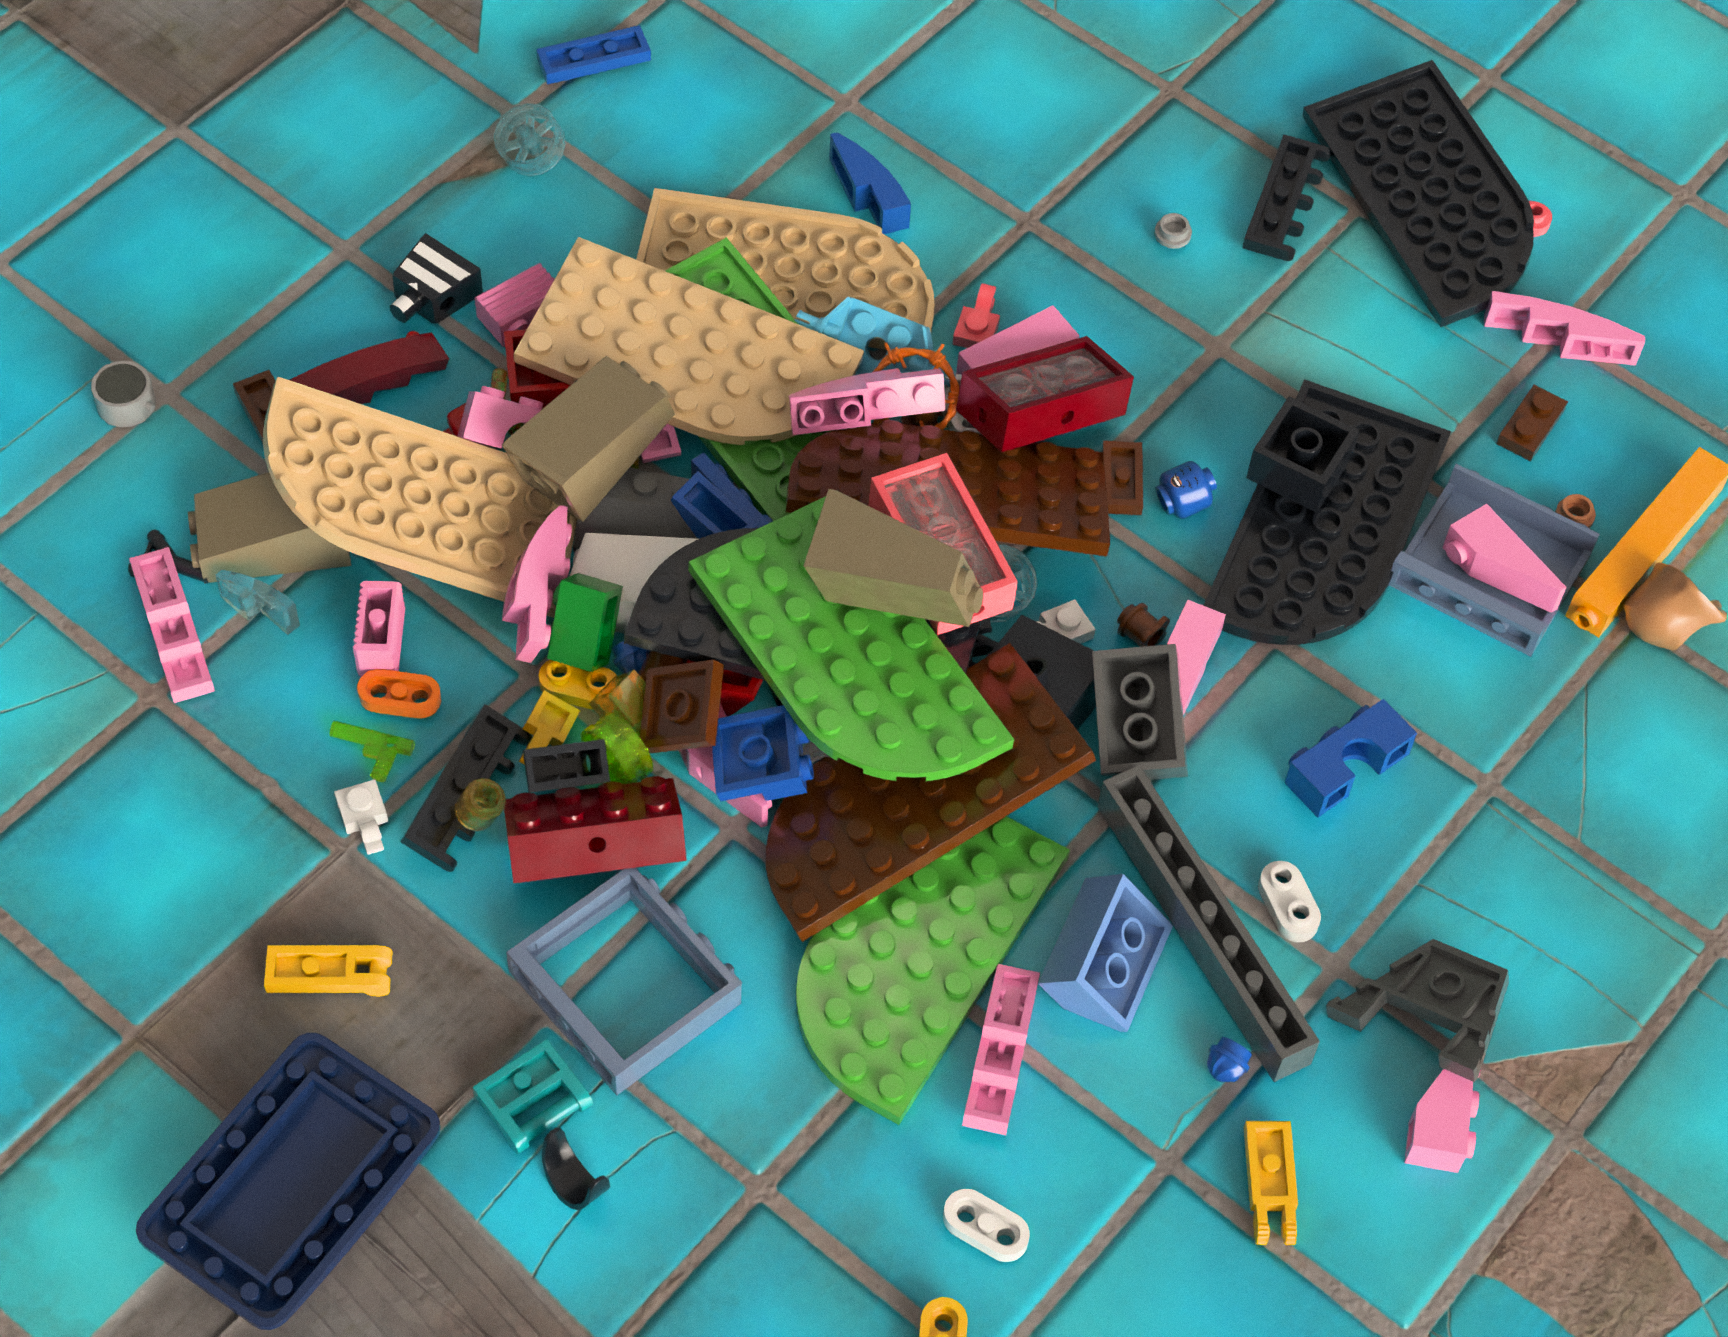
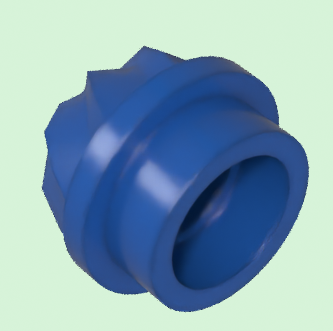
[612,641,651,677]
[1207,1037,1252,1082]

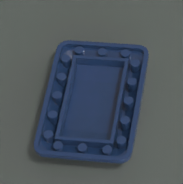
[136,1033,440,1330]

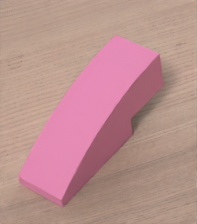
[1167,600,1226,715]

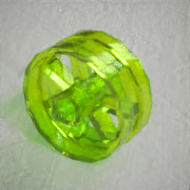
[580,712,654,784]

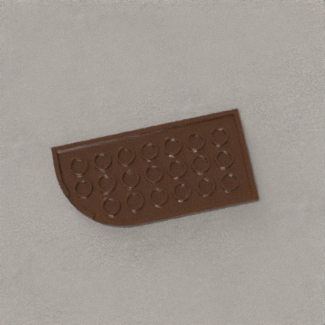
[785,420,1110,557]
[766,643,1096,942]

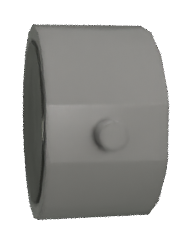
[91,361,156,427]

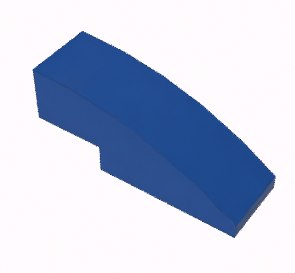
[829,132,911,234]
[671,471,758,539]

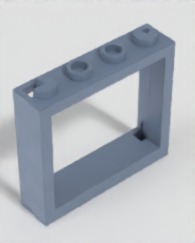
[506,868,743,1095]

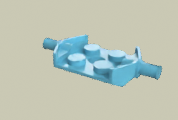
[795,297,957,387]

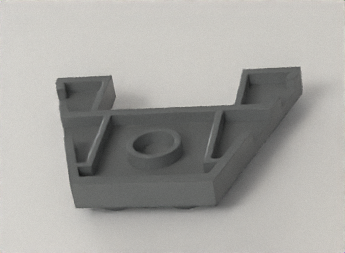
[1326,939,1509,1082]

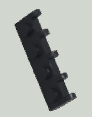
[1242,134,1331,261]
[400,704,532,872]

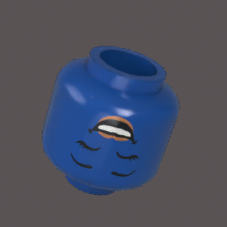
[1155,461,1217,519]

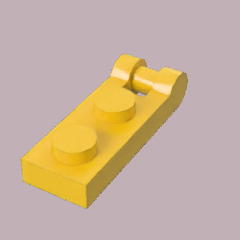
[264,945,393,997]

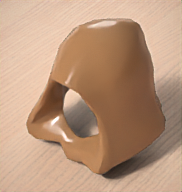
[1624,562,1727,651]

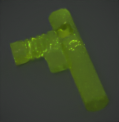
[330,721,415,782]

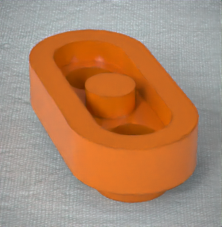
[357,669,442,719]

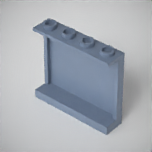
[1389,464,1600,657]

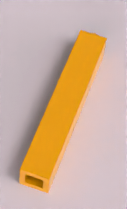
[1565,447,1728,638]

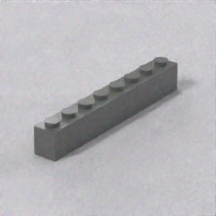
[1097,765,1320,1082]

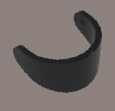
[542,1127,610,1210]

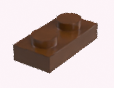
[233,370,275,444]
[1496,384,1568,462]
[1102,440,1143,515]

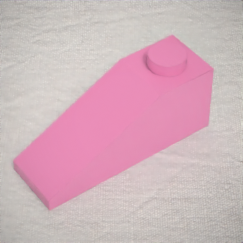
[1443,504,1566,613]

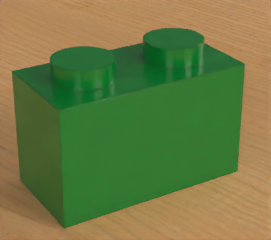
[547,573,623,672]

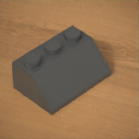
[573,468,697,552]
[1092,644,1188,780]

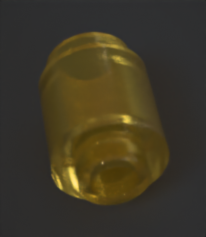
[455,778,506,831]

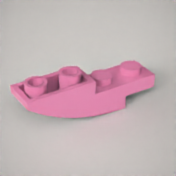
[789,368,945,435]
[502,505,572,663]

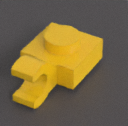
[519,690,581,765]

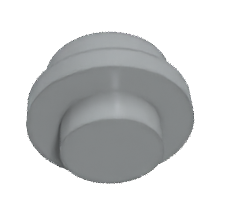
[1154,213,1192,249]

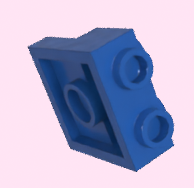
[712,705,814,802]

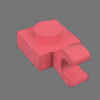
[953,283,1000,348]

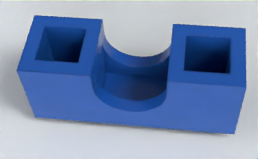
[1285,699,1417,818]

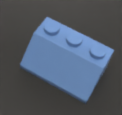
[1038,874,1173,1032]

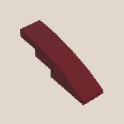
[289,332,449,404]

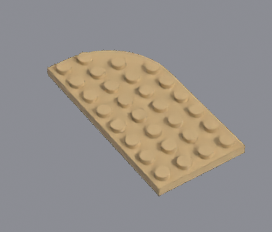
[636,188,935,350]
[514,237,864,445]
[263,377,577,618]

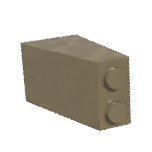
[502,356,675,522]
[188,472,351,583]
[804,489,983,627]

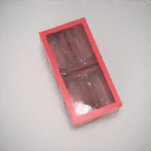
[868,453,1018,635]

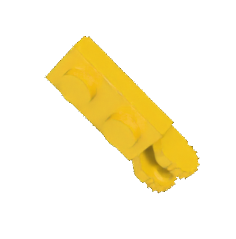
[1244,1121,1298,1245]

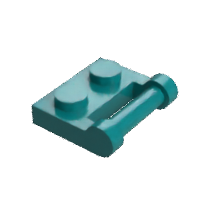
[472,1039,593,1154]

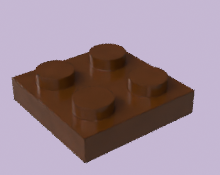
[638,660,724,754]

